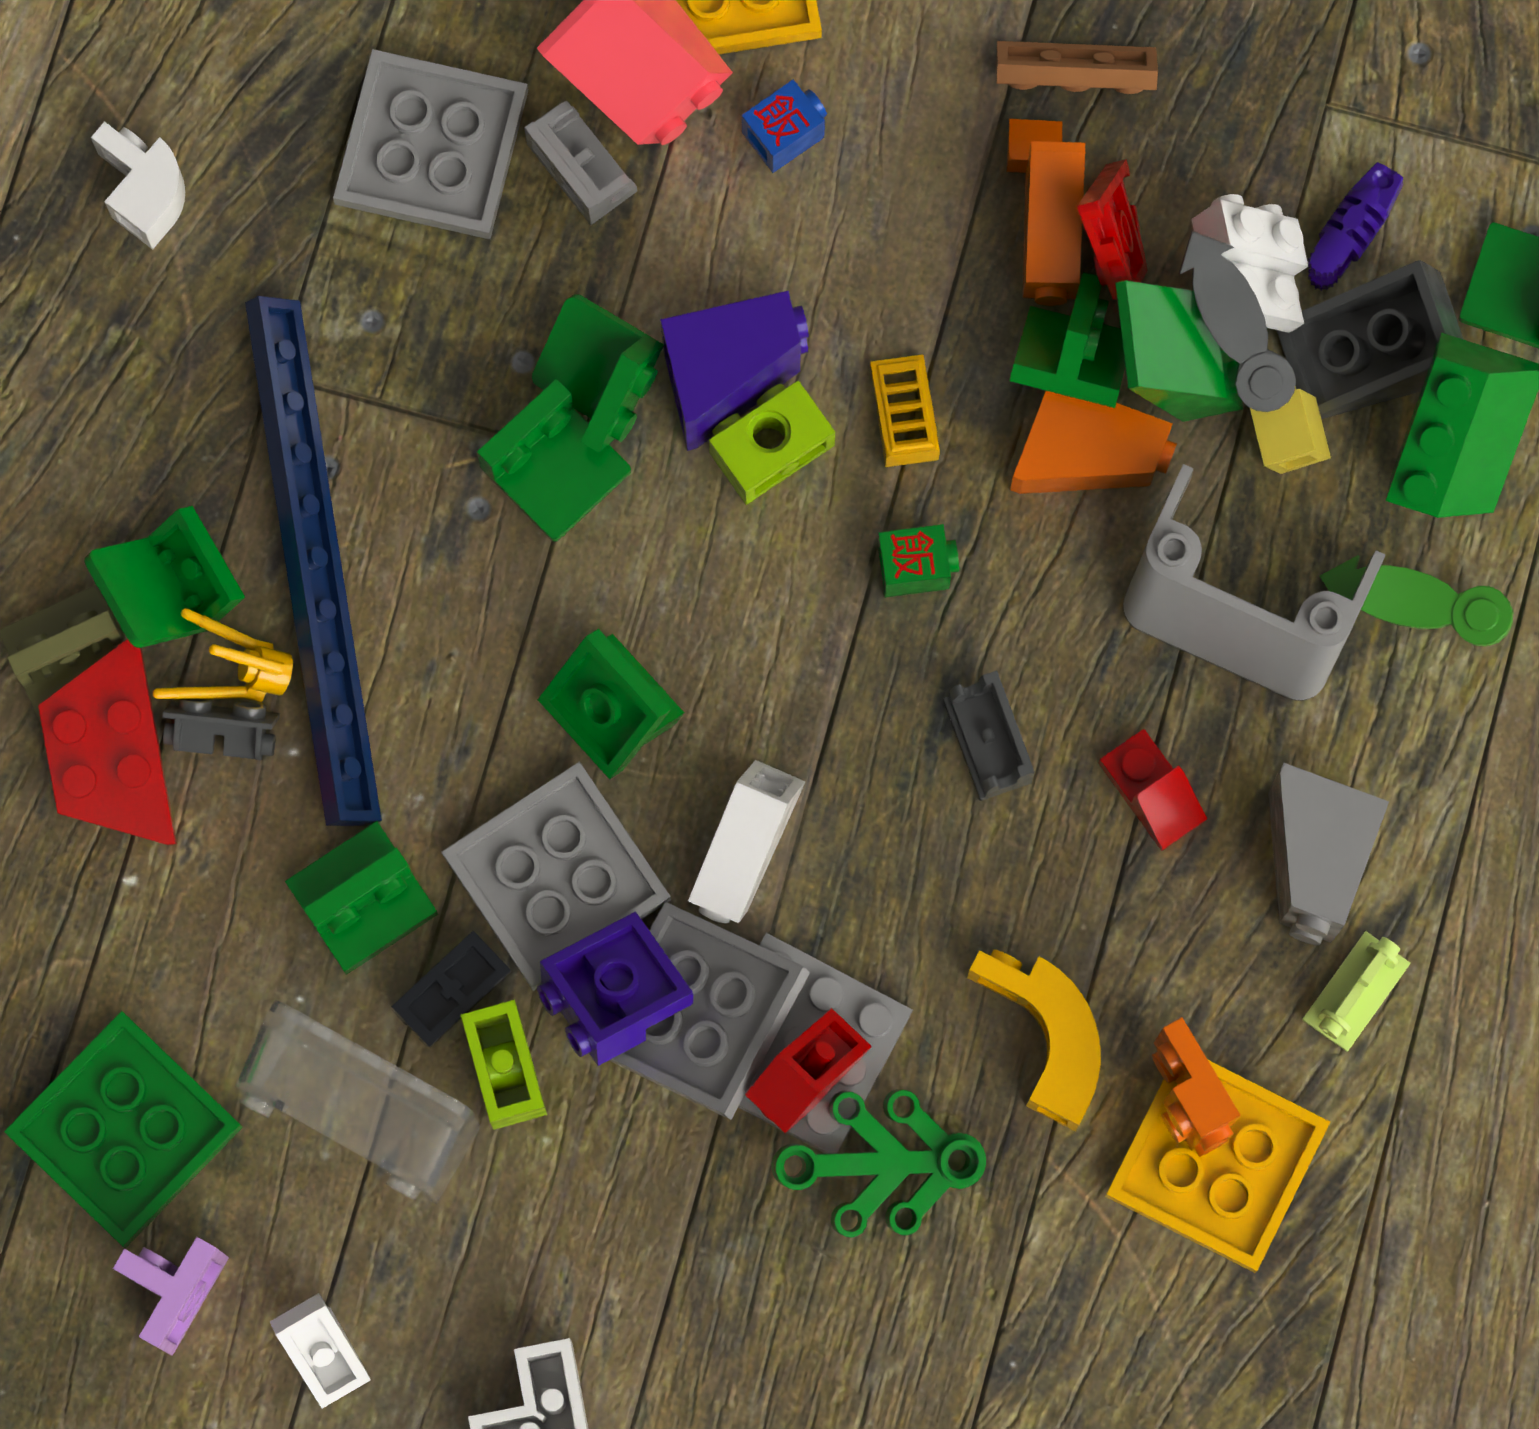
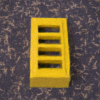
[870,354,940,467]

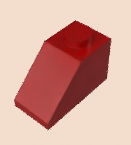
[745,1008,872,1133]

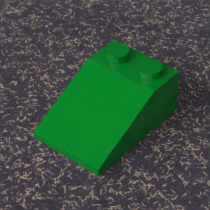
[1116,280,1244,422]

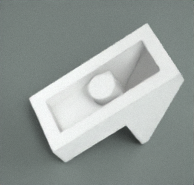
[270,1293,371,1408]

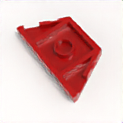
[1077,159,1148,300]
[38,639,177,845]

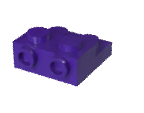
[537,911,694,1066]

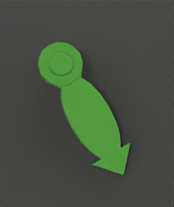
[1320,555,1514,646]

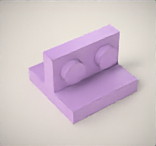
[113,1237,229,1356]

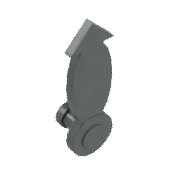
[1179,230,1296,412]

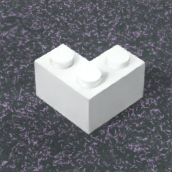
[468,1338,588,1429]

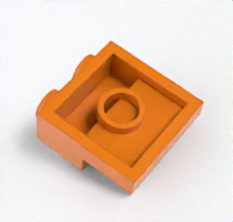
[1152,1017,1241,1157]

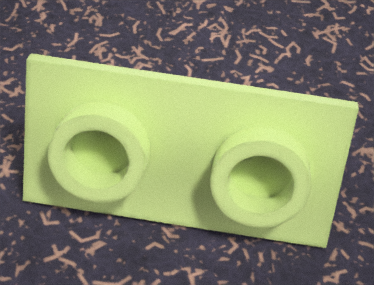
[1302,931,1411,1052]

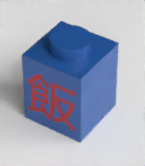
[741,79,827,173]

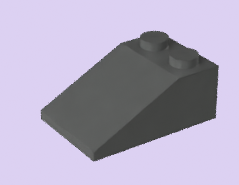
[1277,260,1464,419]

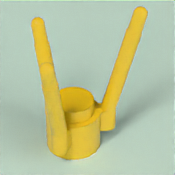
[152,608,293,702]

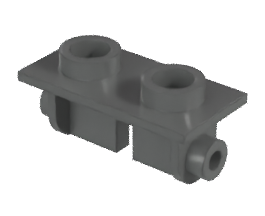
[162,699,280,760]

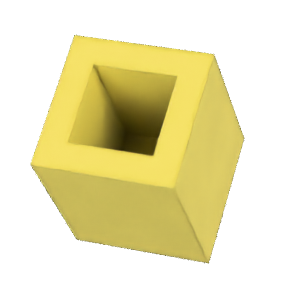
[1250,386,1331,474]

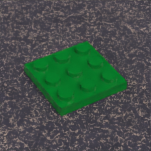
[4,1011,243,1249]

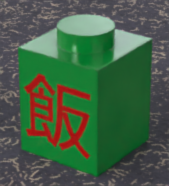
[877,524,959,598]

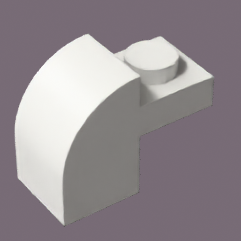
[91,121,185,250]

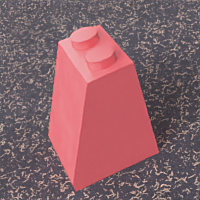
[537,0,733,145]

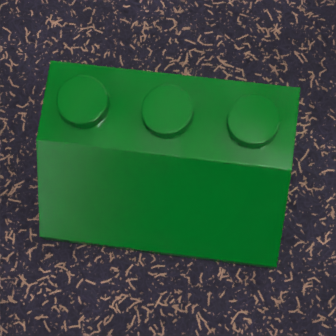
[1386,333,1539,518]

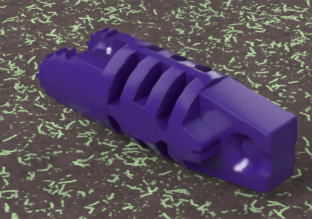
[1308,162,1403,291]

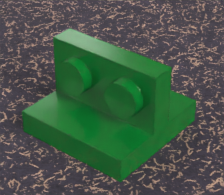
[1009,272,1126,408]
[537,629,685,779]
[285,821,439,975]

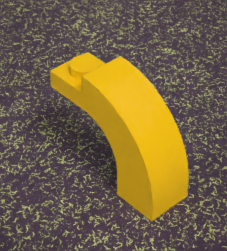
[967,949,1101,1132]

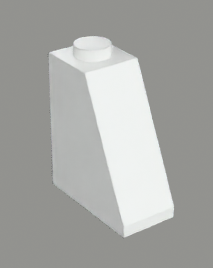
[688,760,805,923]

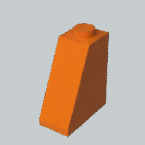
[1023,141,1085,306]
[1010,391,1177,494]

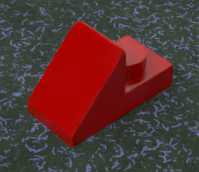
[1098,729,1207,851]

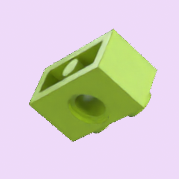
[709,380,836,505]
[461,999,547,1130]

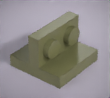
[0,585,124,723]

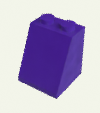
[660,291,809,451]

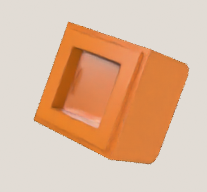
[1007,119,1062,173]

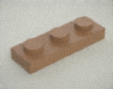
[996,41,1158,94]

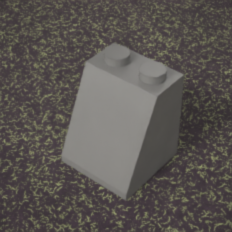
[1268,763,1389,946]

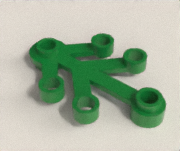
[771,1089,986,1238]

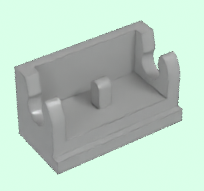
[524,101,637,225]

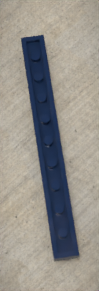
[245,296,382,826]

